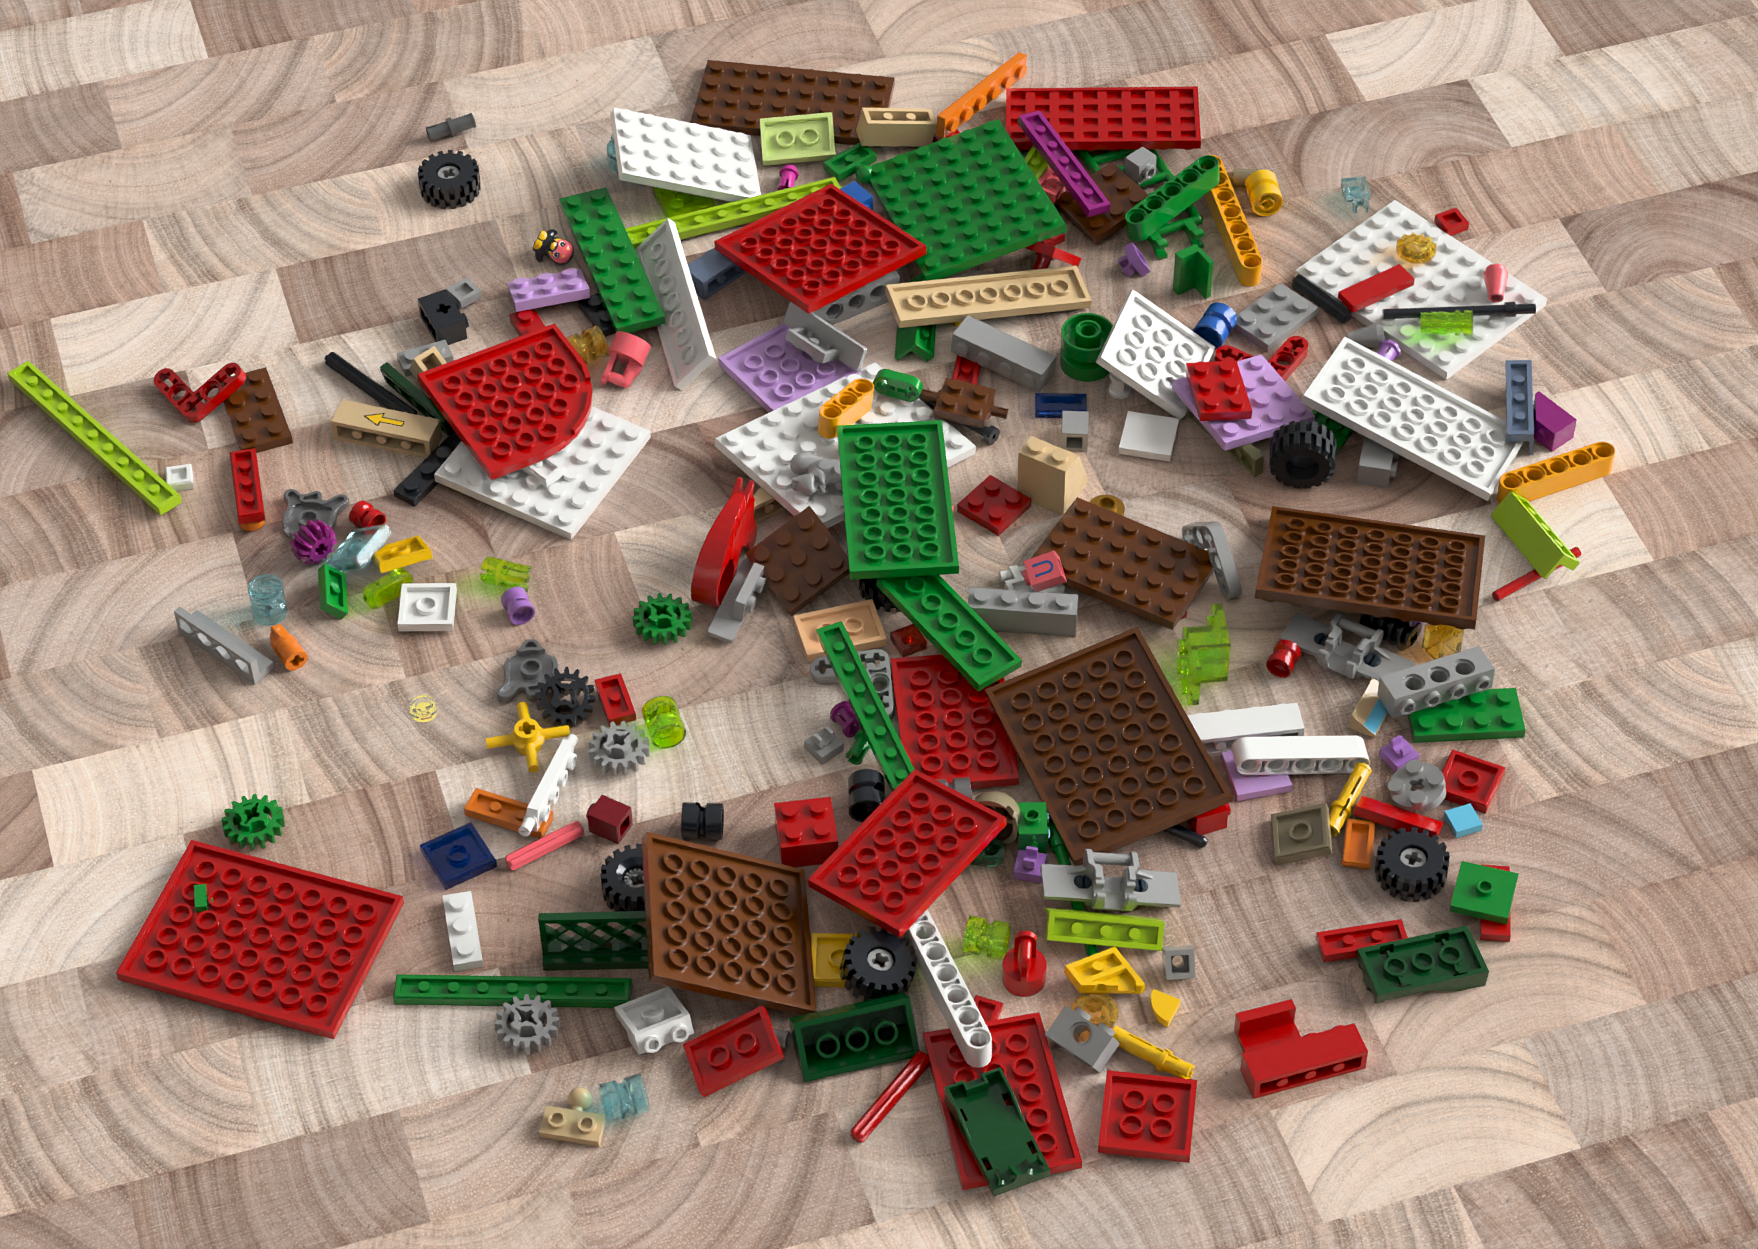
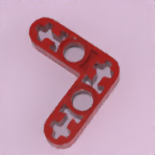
[1215,336,1309,381]
[154,363,246,423]

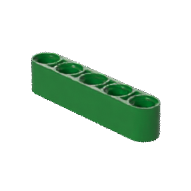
[1125,155,1220,242]

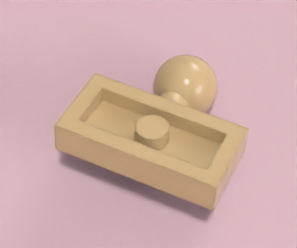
[539,1087,606,1147]

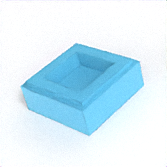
[1444,804,1483,838]

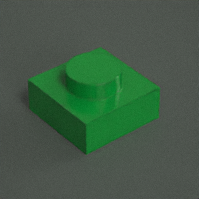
[194,884,213,913]

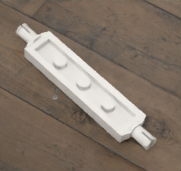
[519,734,578,837]

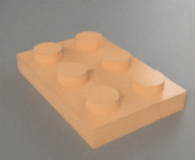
[793,599,887,663]

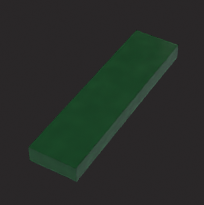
[380,362,454,436]

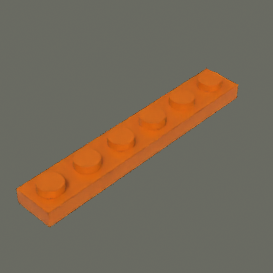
[936,52,1027,138]

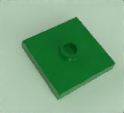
[1449,861,1519,924]

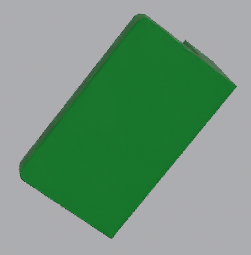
[1173,244,1213,299]

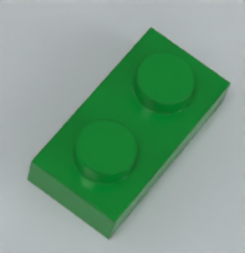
[318,563,348,619]

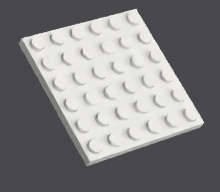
[434,407,651,540]

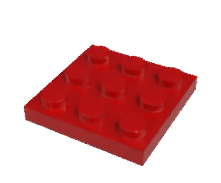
[1098,1070,1197,1163]

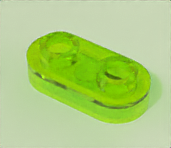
[363,568,414,609]

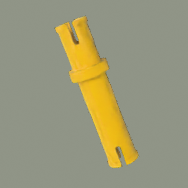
[1329,762,1372,837]
[1112,1025,1195,1079]

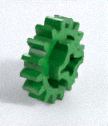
[633,593,692,645]
[221,794,285,851]

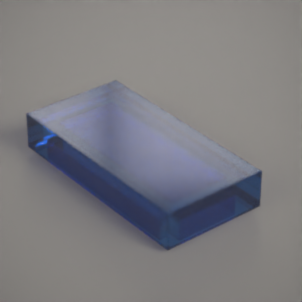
[1035,393,1087,418]

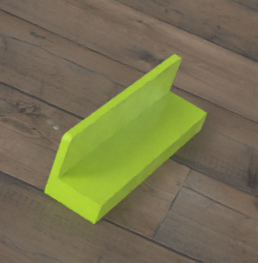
[1491,491,1580,579]
[1044,908,1165,951]

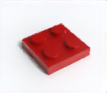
[957,475,1032,536]

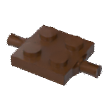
[921,378,1009,429]

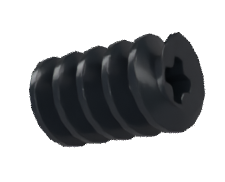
[1360,614,1423,651]

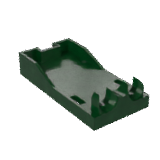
[1356,925,1489,1004]
[944,1067,1050,1197]

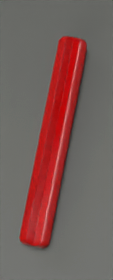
[850,1051,929,1143]

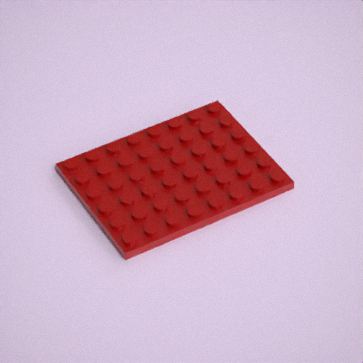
[116,840,404,1039]

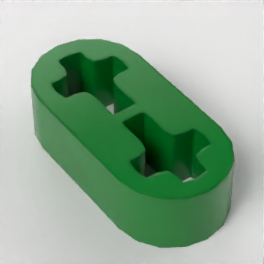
[873,369,923,402]

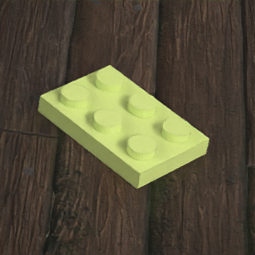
[760,112,836,166]

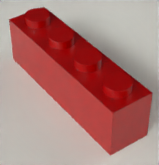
[1240,1023,1368,1099]

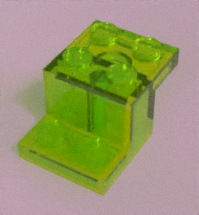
[1176,604,1231,706]

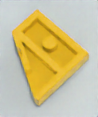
[1064,947,1145,994]

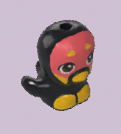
[533,229,574,265]

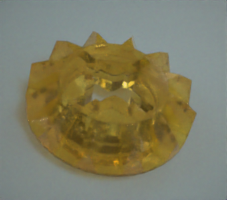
[1396,232,1436,264]
[1071,993,1119,1033]

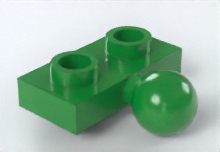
[823,142,877,184]

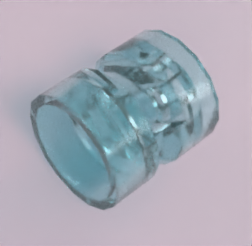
[248,574,288,626]
[598,1074,650,1123]

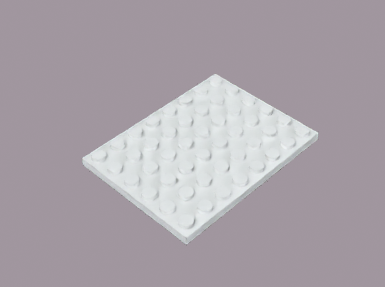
[1295,200,1547,380]
[715,362,976,528]

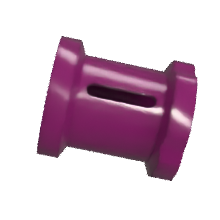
[830,701,861,738]

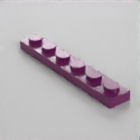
[1017,110,1111,217]

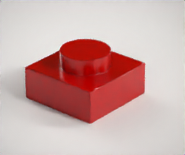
[1434,208,1469,236]

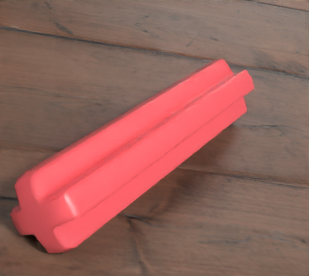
[505,821,584,870]

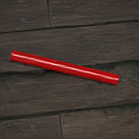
[1492,547,1581,602]

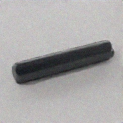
[1291,274,1352,323]

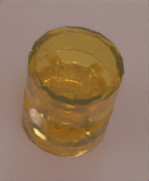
[566,325,609,365]

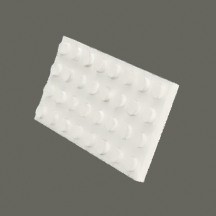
[1301,337,1525,501]

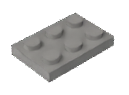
[1233,283,1319,352]

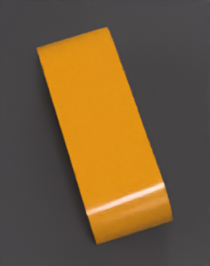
[817,378,874,439]

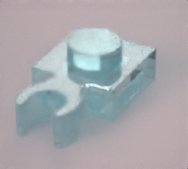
[1341,176,1371,213]

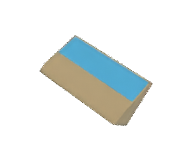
[1349,678,1389,738]

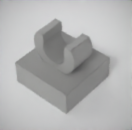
[804,726,844,764]

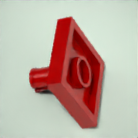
[1025,241,1081,270]

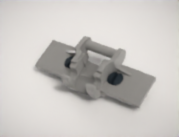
[1279,612,1416,682]
[1040,849,1181,911]

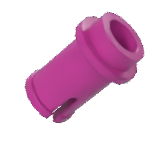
[777,165,799,191]

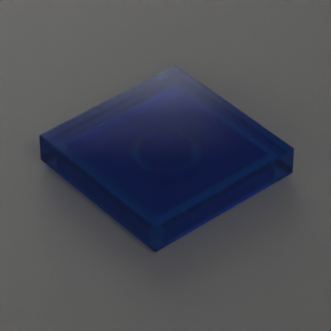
[420,822,497,890]

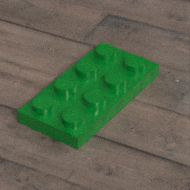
[1408,688,1526,743]

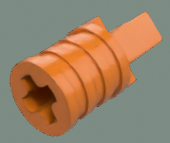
[270,624,308,671]

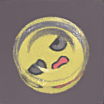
[409,695,438,723]

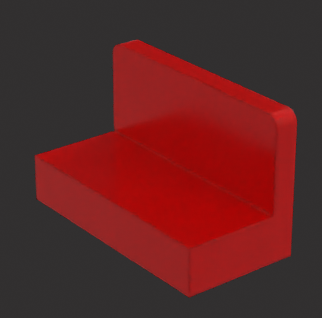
[1234,999,1301,1053]

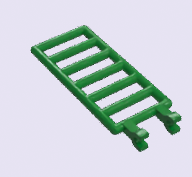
[1076,149,1205,260]

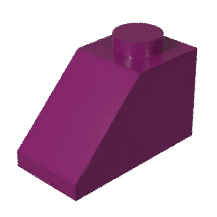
[1533,391,1577,452]

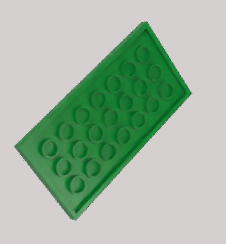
[837,420,959,580]

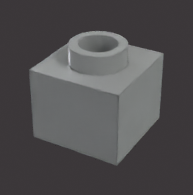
[1125,147,1157,185]
[1162,945,1196,980]

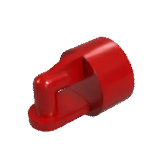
[1002,931,1047,997]

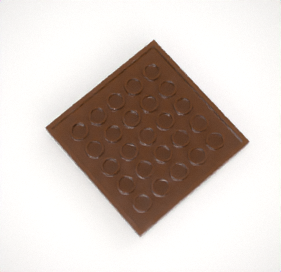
[642,832,817,1015]

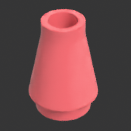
[1483,264,1508,303]

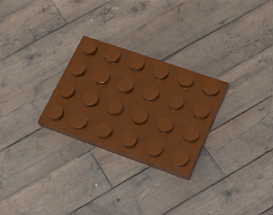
[1031,497,1214,630]

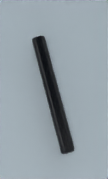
[324,352,417,415]

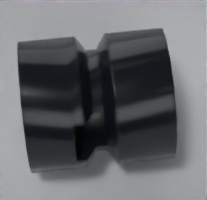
[848,769,885,823]
[681,802,724,840]

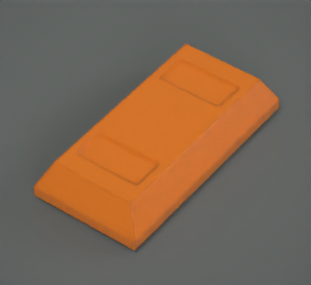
[1342,818,1375,870]

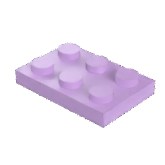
[507,268,591,312]

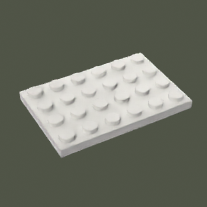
[610,108,761,202]

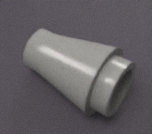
[1347,323,1385,348]

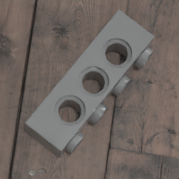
[812,270,900,325]
[1377,646,1495,718]

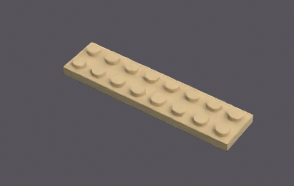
[885,266,1092,328]

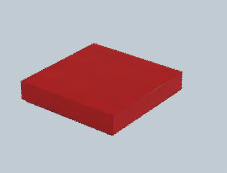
[1442,749,1506,814]

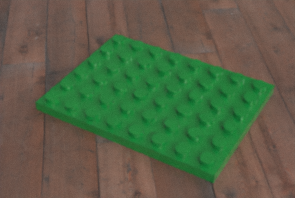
[869,119,1067,281]

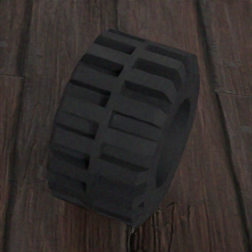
[1269,420,1336,489]

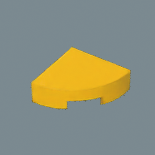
[1150,989,1180,1027]

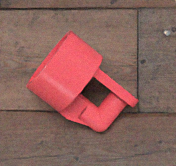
[601,331,651,388]

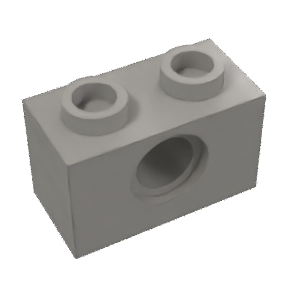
[1045,1005,1120,1073]

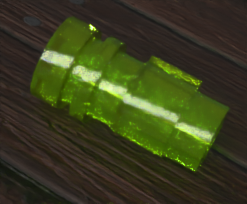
[1420,310,1473,336]

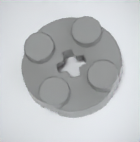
[1388,760,1446,813]

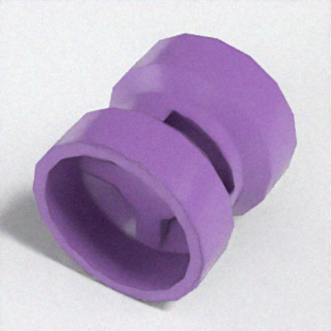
[501,587,535,625]

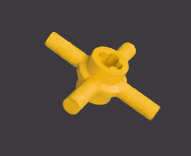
[485,702,570,773]

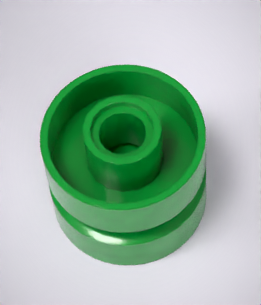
[1060,313,1113,382]

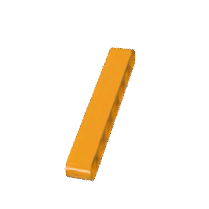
[1204,155,1262,287]

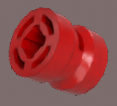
[349,500,386,536]
[1266,639,1301,678]

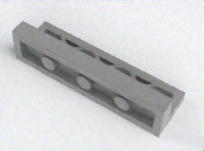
[174,607,275,685]

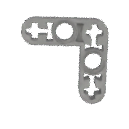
[1182,522,1242,600]
[810,649,895,720]

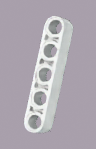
[1231,736,1370,775]

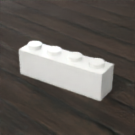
[1187,703,1305,757]

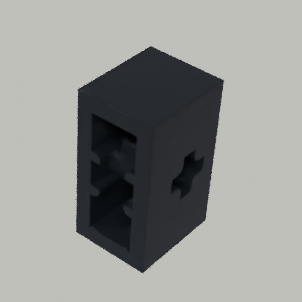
[418,289,469,345]

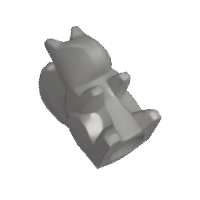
[790,452,842,495]

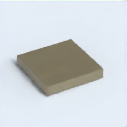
[1271,803,1333,865]

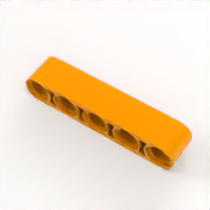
[1496,441,1615,504]

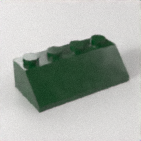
[788,992,920,1082]

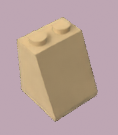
[1017,436,1089,515]

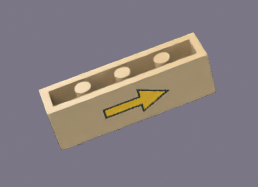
[331,400,442,458]

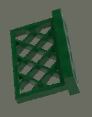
[538,911,648,971]

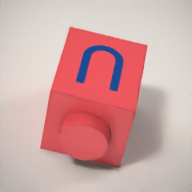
[1022,551,1067,592]

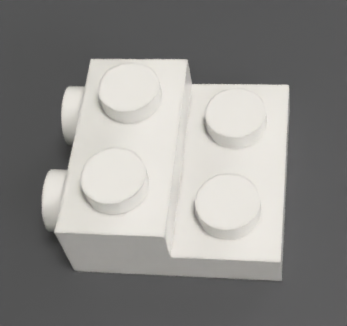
[614,986,694,1055]

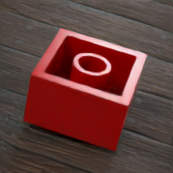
[774,797,838,867]

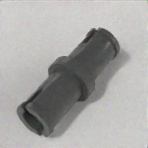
[426,113,476,142]

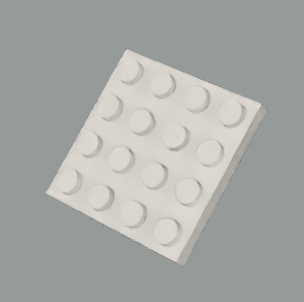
[1096,290,1215,420]

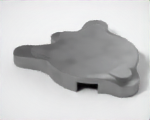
[282,489,349,540]
[496,639,565,703]

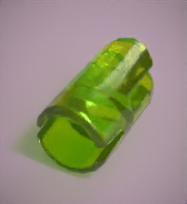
[480,556,532,592]

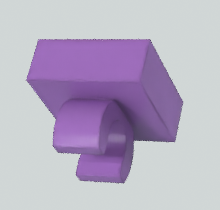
[1118,242,1151,277]
[1379,735,1420,772]
[1013,846,1047,883]

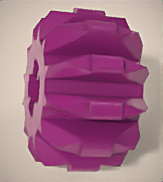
[290,519,337,566]

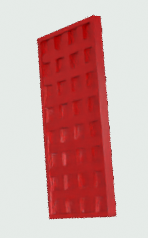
[1006,86,1201,152]

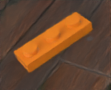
[464,788,554,839]

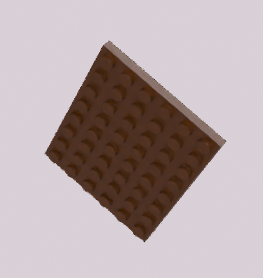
[1255,506,1485,630]
[985,627,1232,866]

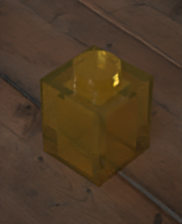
[1422,624,1464,660]

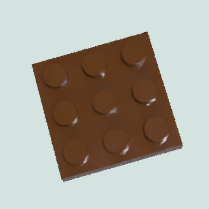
[1054,162,1149,245]
[745,506,849,616]

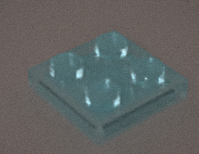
[325,524,392,572]

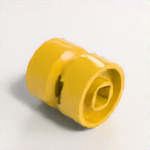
[1245,170,1283,216]

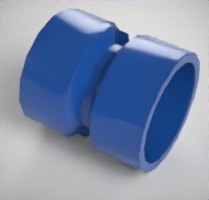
[1193,302,1237,350]

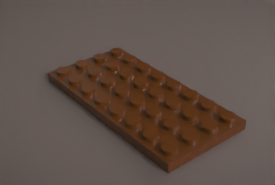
[690,60,895,148]

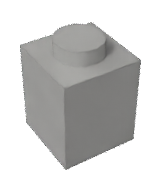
[1061,411,1089,452]

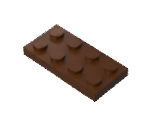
[218,367,293,453]

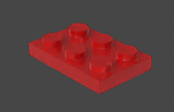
[1185,360,1252,421]
[683,1005,784,1097]

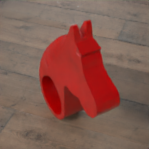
[691,477,757,608]

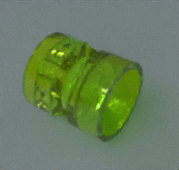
[641,696,686,749]
[962,915,1011,960]

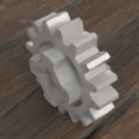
[589,721,650,776]
[494,994,560,1056]

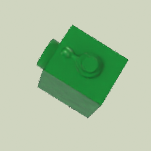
[1017,802,1050,854]

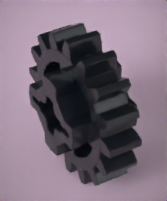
[535,667,596,727]

